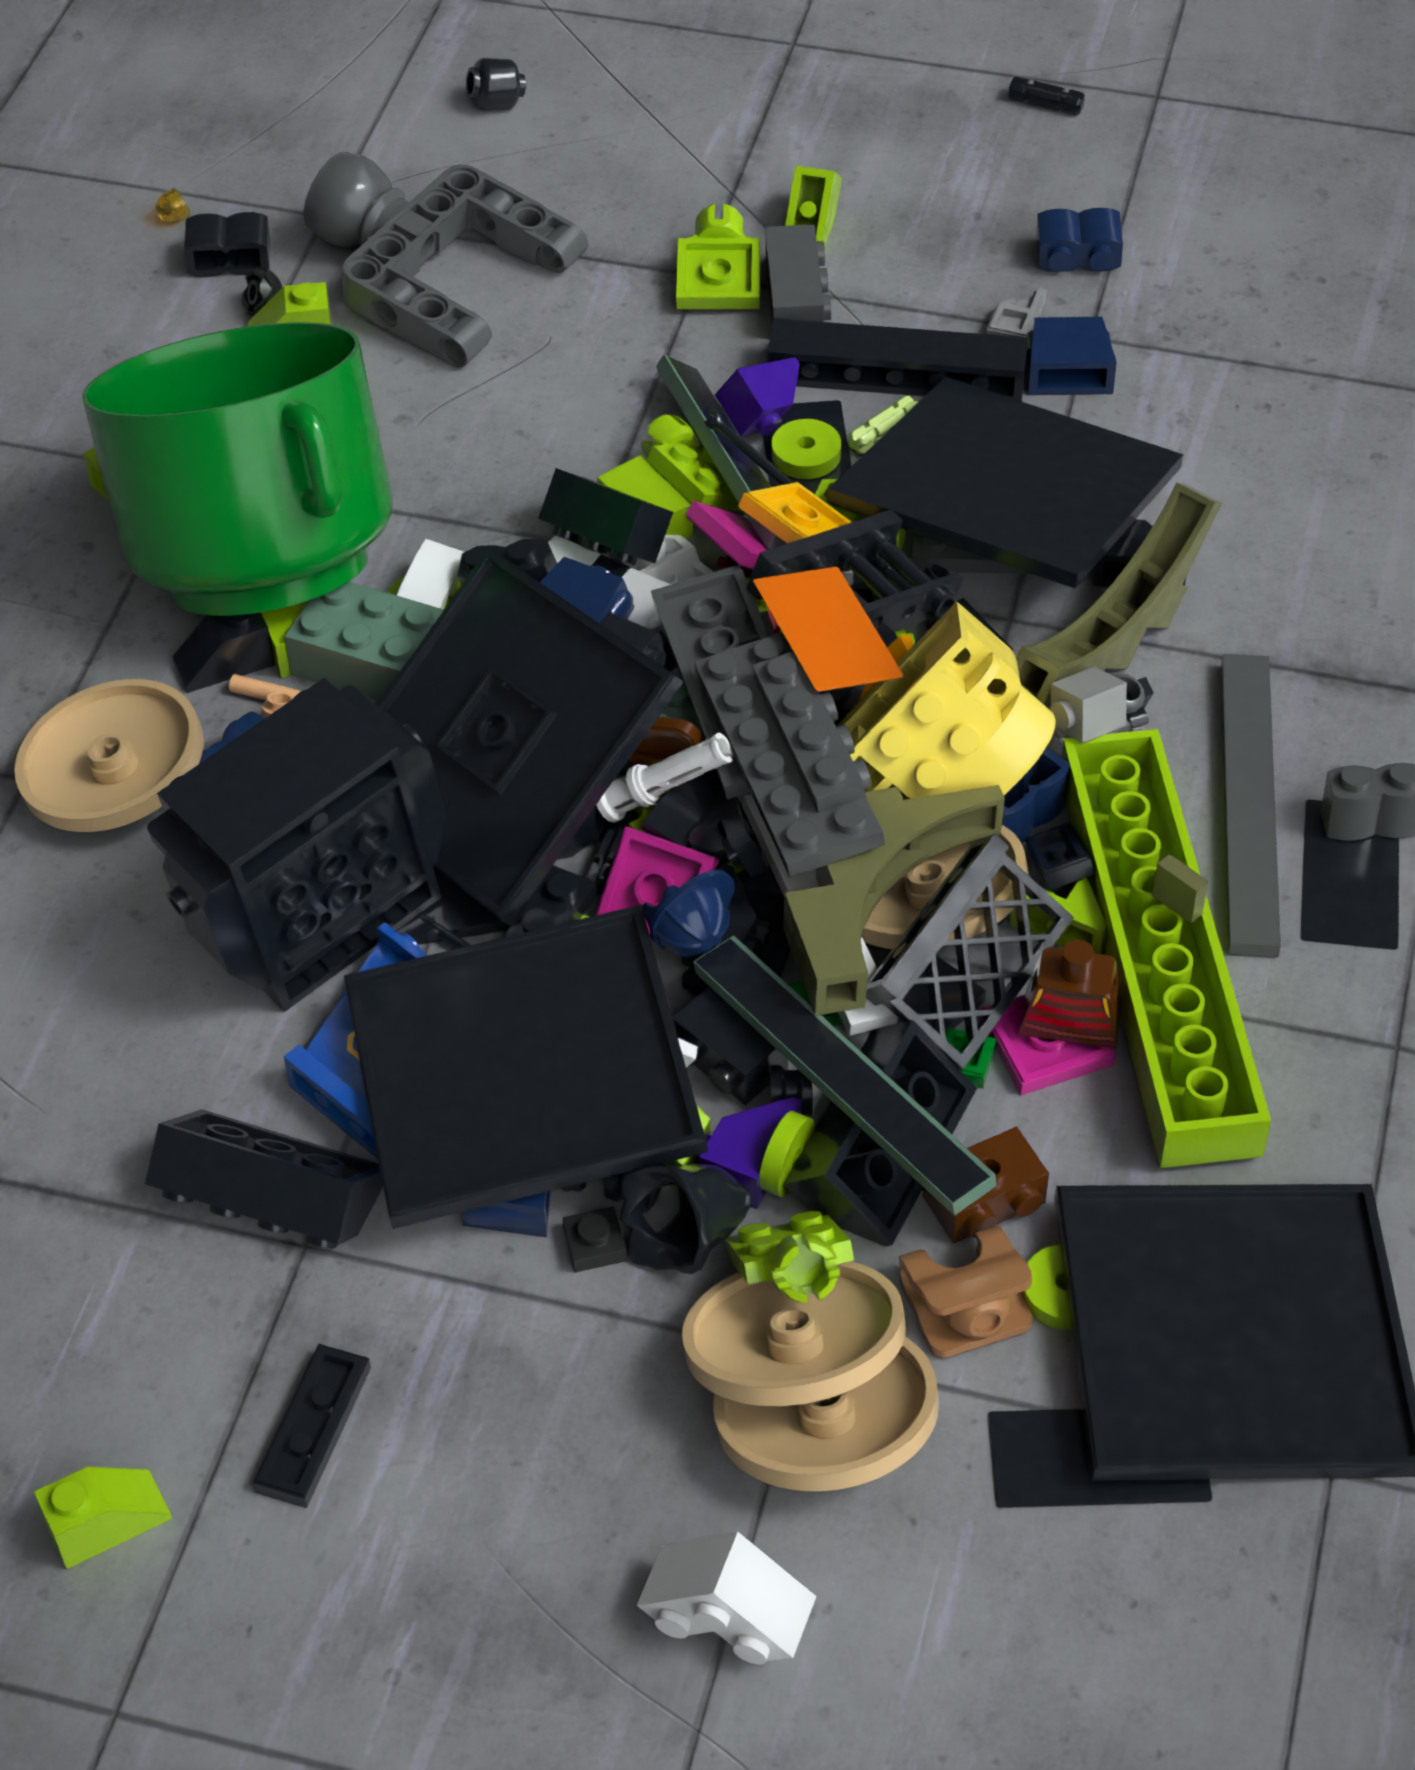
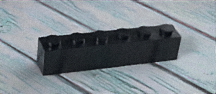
[767,318,1028,401]

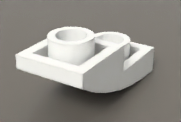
[397,539,464,609]

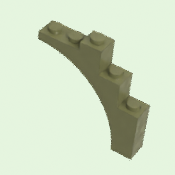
[1016,482,1222,710]
[783,785,1005,1016]

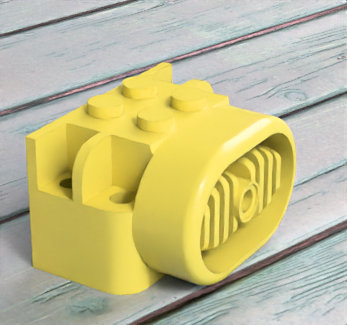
[836,601,1056,800]

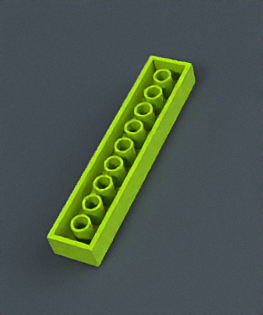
[1061,729,1271,1168]

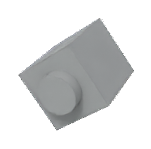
[1050,666,1127,743]

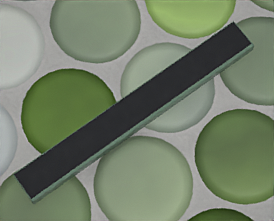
[656,354,787,550]
[693,935,997,1216]

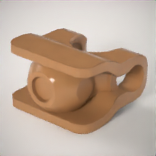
[899,1226,1033,1358]

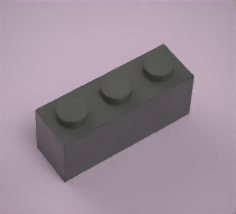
[765,225,831,322]

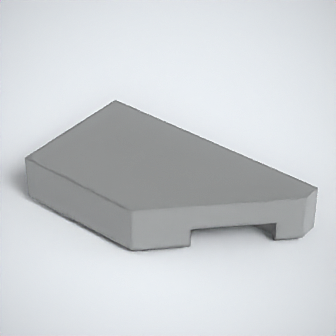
[986,288,1047,337]

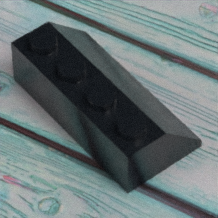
[783,1020,977,1246]
[145,1109,383,1248]

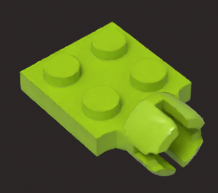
[676,204,760,309]
[641,414,743,511]
[725,1211,854,1303]

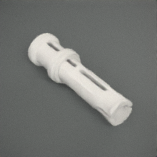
[596,733,733,823]

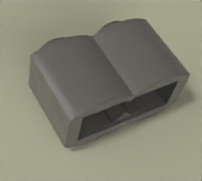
[1320,763,1415,841]

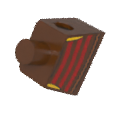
[1019,940,1122,1048]

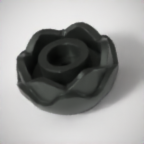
[242,266,282,316]

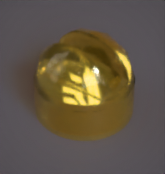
[155,187,190,224]

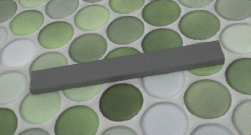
[1221,654,1281,957]

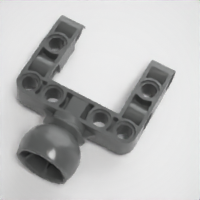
[303,152,588,368]

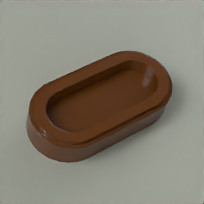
[628,717,705,766]

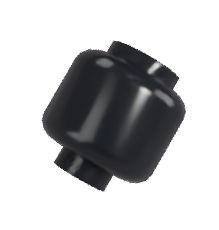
[466,58,526,110]

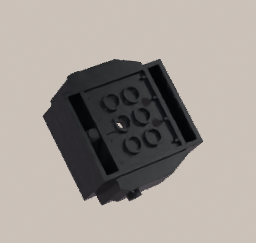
[147,678,447,1012]

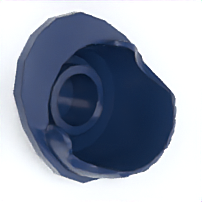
[642,870,735,957]

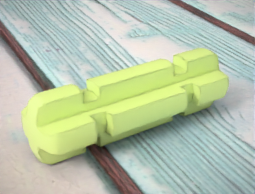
[848,396,918,454]

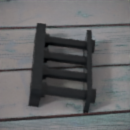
[746,509,964,637]

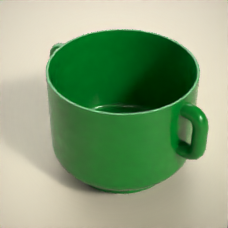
[82,322,393,616]

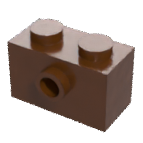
[922,1126,1049,1244]

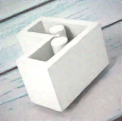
[637,1532,816,1665]

